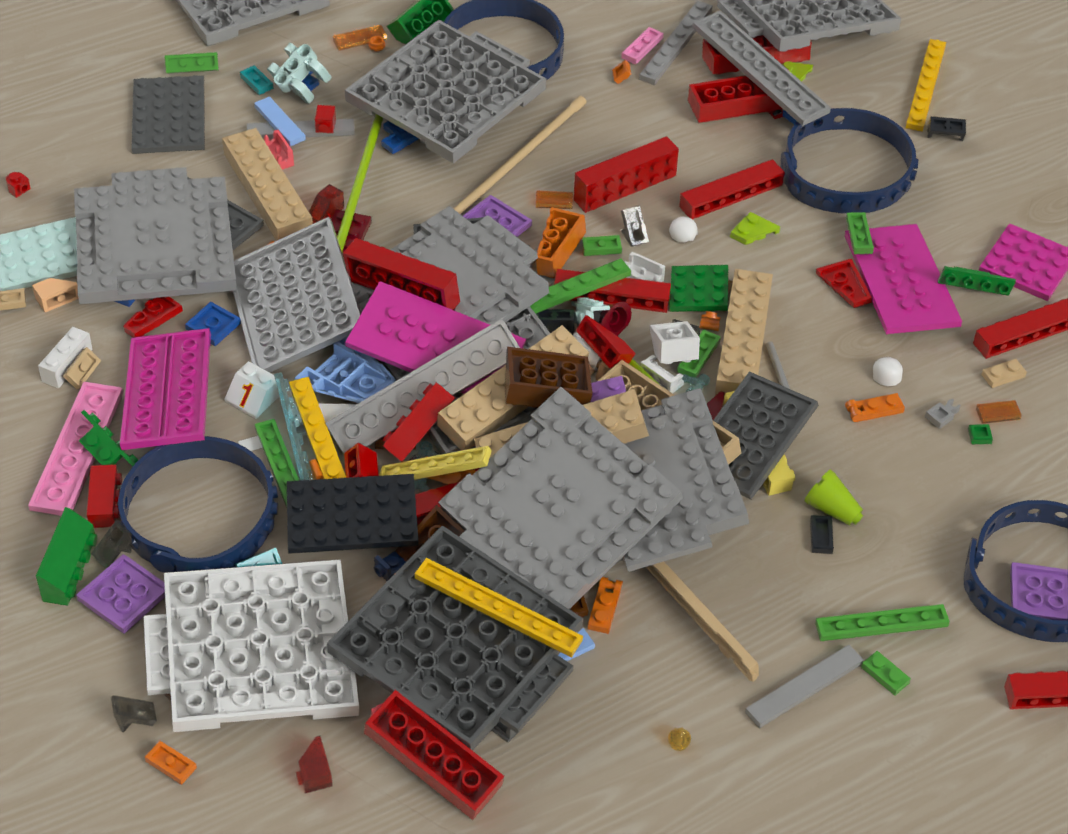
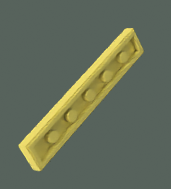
[379,446,492,480]

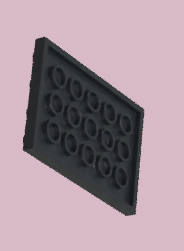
[287,474,419,554]

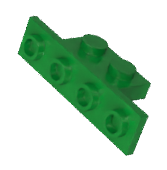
[937,266,1016,296]
[79,410,138,467]

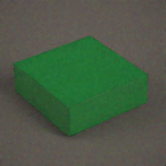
[968,424,993,445]

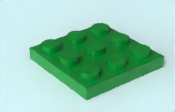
[670,265,729,312]

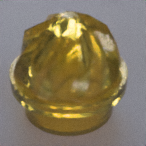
[668,727,691,751]

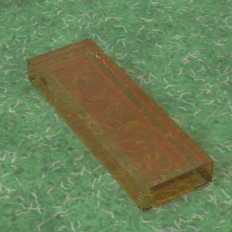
[333,25,387,51]

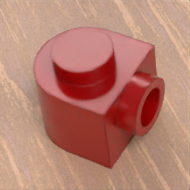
[6,172,31,198]

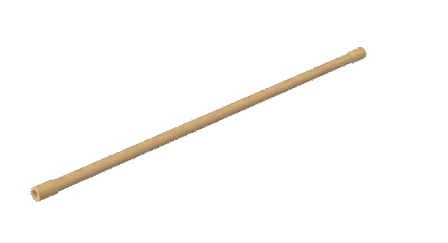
[453,96,586,214]

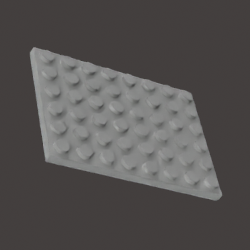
[233,217,361,373]

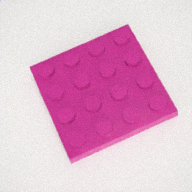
[978,223,1068,301]

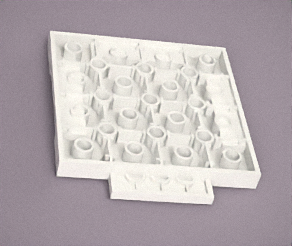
[144,560,359,732]

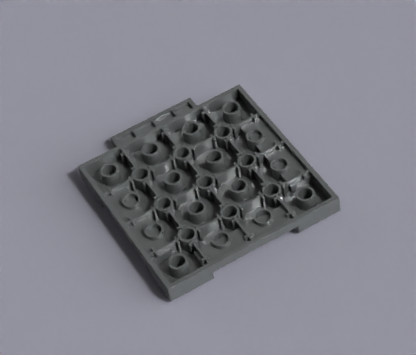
[327,526,583,750]

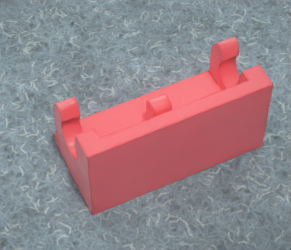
[264,130,294,170]

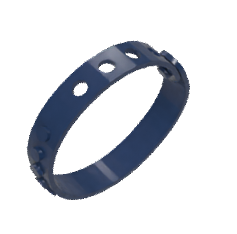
[444,0,564,80]
[780,108,918,214]
[118,436,278,573]
[964,500,1068,642]

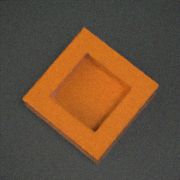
[612,60,631,84]

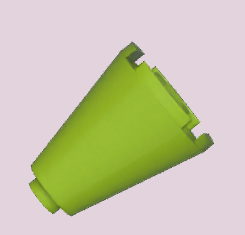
[804,469,864,526]

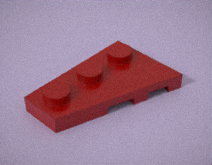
[816,258,872,308]
[123,296,183,338]

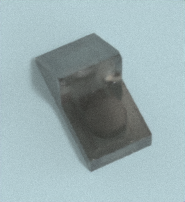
[621,206,649,247]
[91,520,132,568]
[111,695,157,732]

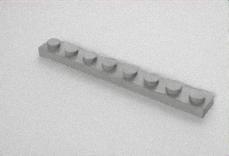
[639,1,713,85]

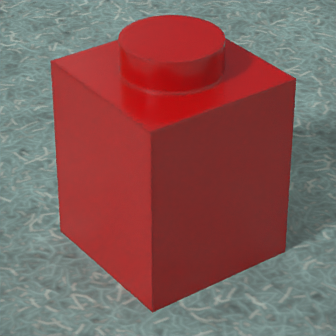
[315,105,336,134]

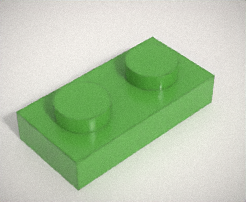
[582,235,622,256]
[861,651,911,696]

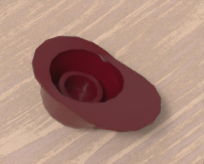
[599,302,632,336]

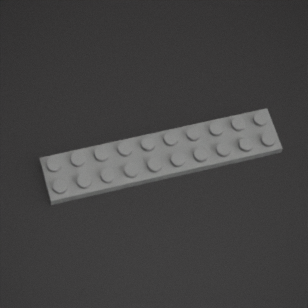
[693,11,831,126]
[325,319,520,454]

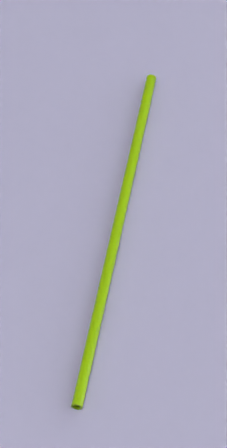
[337,114,383,252]

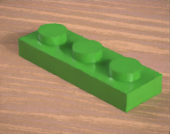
[165,52,219,74]
[846,212,874,254]
[677,329,721,379]

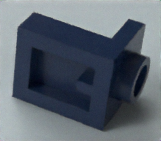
[374,551,406,581]

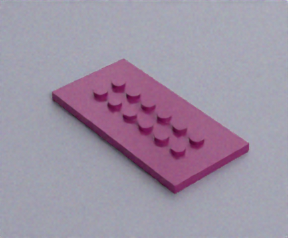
[845,224,962,334]
[345,281,526,394]
[120,328,211,450]

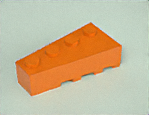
[536,207,586,279]

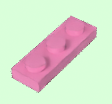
[621,27,663,65]

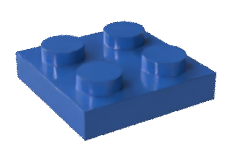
[185,302,241,346]

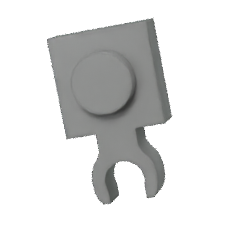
[925,399,961,429]

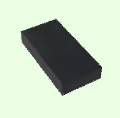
[810,515,834,554]

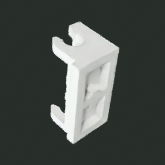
[625,252,665,282]
[641,355,684,394]

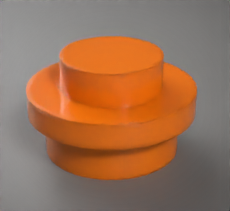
[368,36,386,52]

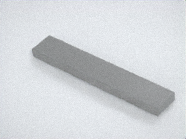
[247,119,355,139]
[745,645,864,728]

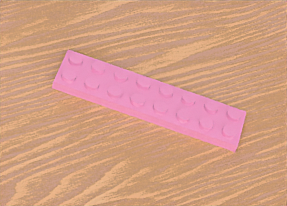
[28,382,123,516]

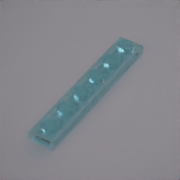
[274,372,313,480]

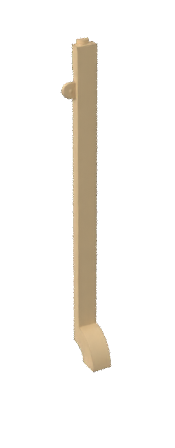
[646,562,759,682]

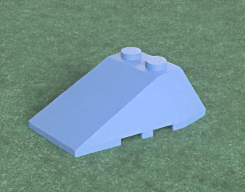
[294,337,396,403]

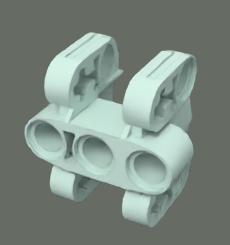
[267,43,332,104]

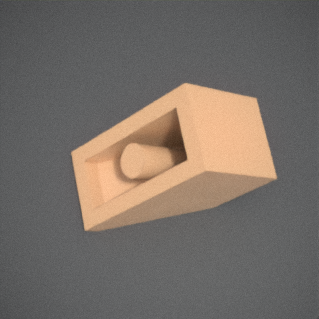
[32,278,79,313]

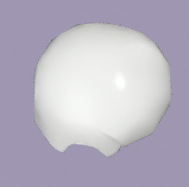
[669,217,698,243]
[873,357,903,386]

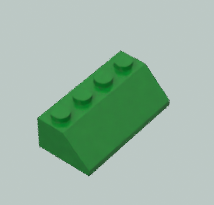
[387,0,454,44]
[36,507,98,606]

